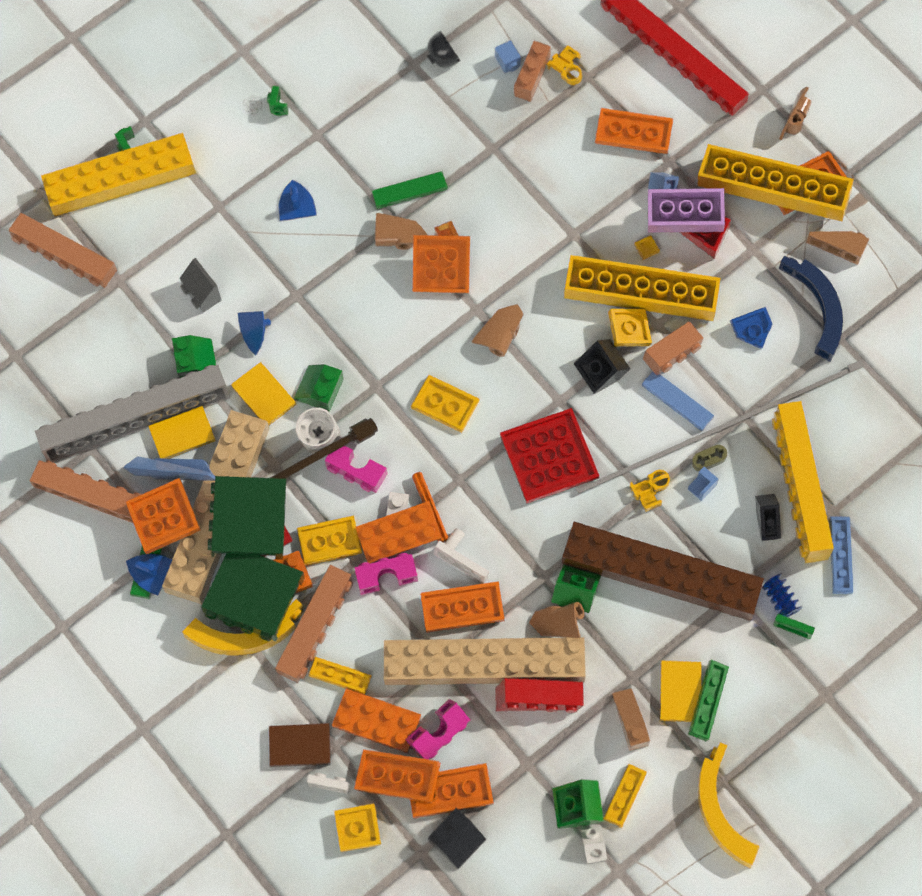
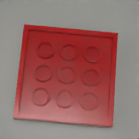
[500,408,599,504]

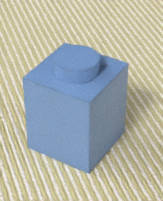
[495,40,521,73]

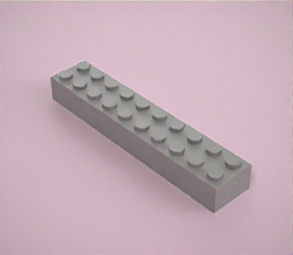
[35,365,230,463]

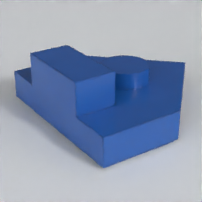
[730,307,773,349]

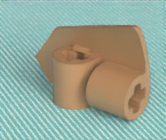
[779,87,812,140]
[375,213,428,250]
[472,304,524,357]
[529,602,584,638]

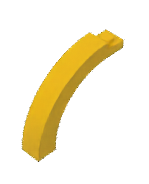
[182,599,303,655]
[698,742,760,868]

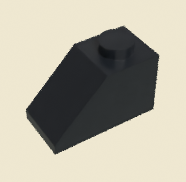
[755,493,781,541]

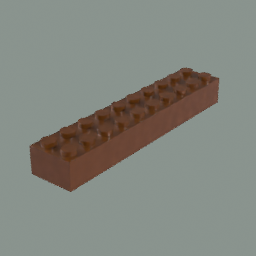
[562,521,764,621]

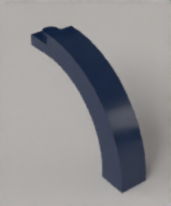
[779,255,843,362]

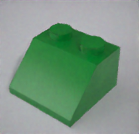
[172,335,216,378]
[294,364,344,412]
[551,564,601,613]
[552,779,604,829]

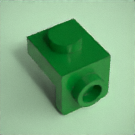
[267,85,289,116]
[114,126,135,152]

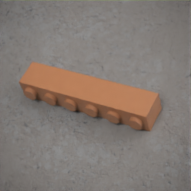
[9,213,117,288]
[29,460,142,523]
[275,565,354,683]

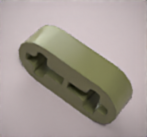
[692,445,727,471]

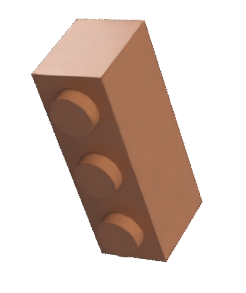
[514,41,551,102]
[643,322,703,375]

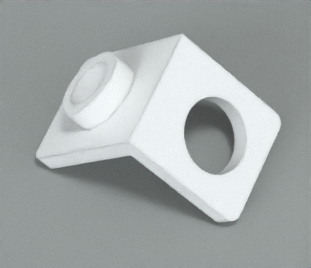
[580,824,607,863]

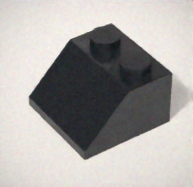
[574,339,631,394]
[428,808,486,870]

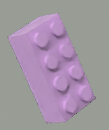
[648,188,725,233]

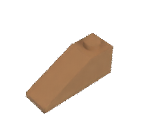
[806,231,869,265]
[612,688,650,751]

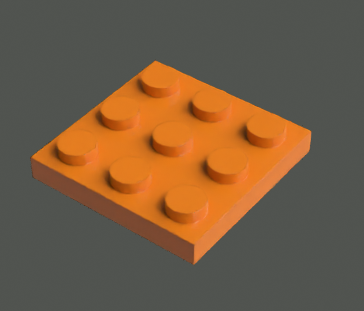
[413,235,470,293]
[126,478,201,554]

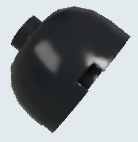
[427,30,461,68]

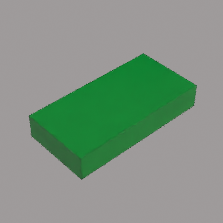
[773,613,815,639]

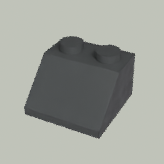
[180,258,222,313]

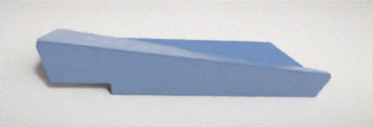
[124,456,215,481]

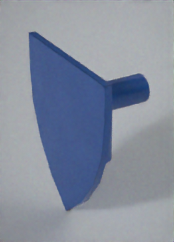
[279,179,317,221]
[237,311,271,356]
[126,554,172,596]

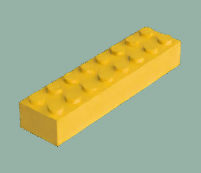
[41,133,196,217]
[698,144,854,222]
[564,255,721,321]
[772,401,834,563]

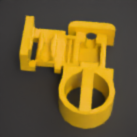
[547,45,583,85]
[630,470,670,512]

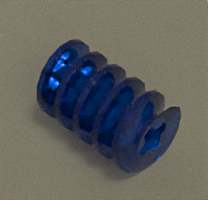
[762,573,803,617]

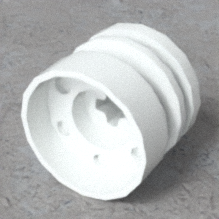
[296,408,341,454]

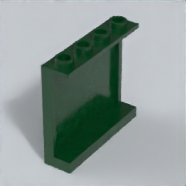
[208,476,286,560]
[201,554,305,641]

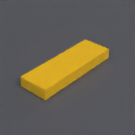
[309,657,372,695]
[603,764,647,828]

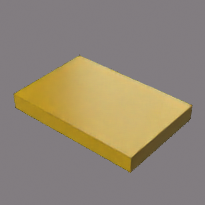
[231,362,297,426]
[411,375,480,433]
[148,406,216,459]
[297,515,362,566]
[660,660,701,722]

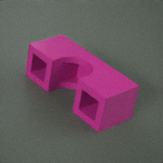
[325,446,388,493]
[354,553,418,595]
[405,699,470,760]

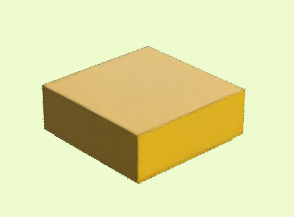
[634,235,660,260]

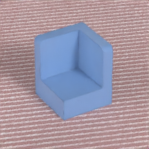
[648,172,679,189]
[688,467,719,501]

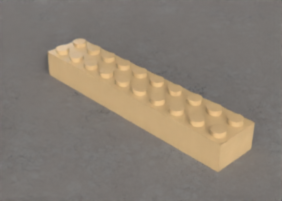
[162,410,269,604]
[384,637,586,685]

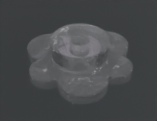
[242,95,263,115]

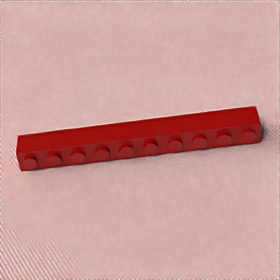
[601,0,749,116]

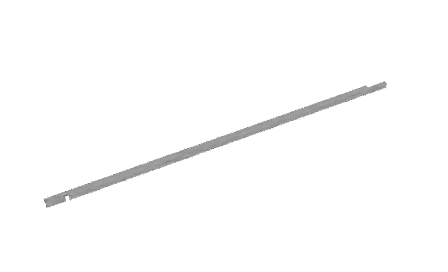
[575,360,864,494]

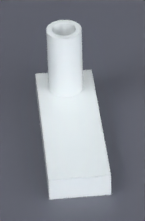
[434,528,489,584]

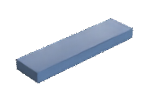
[642,371,714,431]
[829,516,853,594]

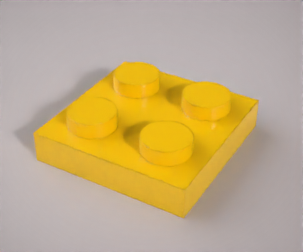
[608,309,652,347]
[334,804,381,852]

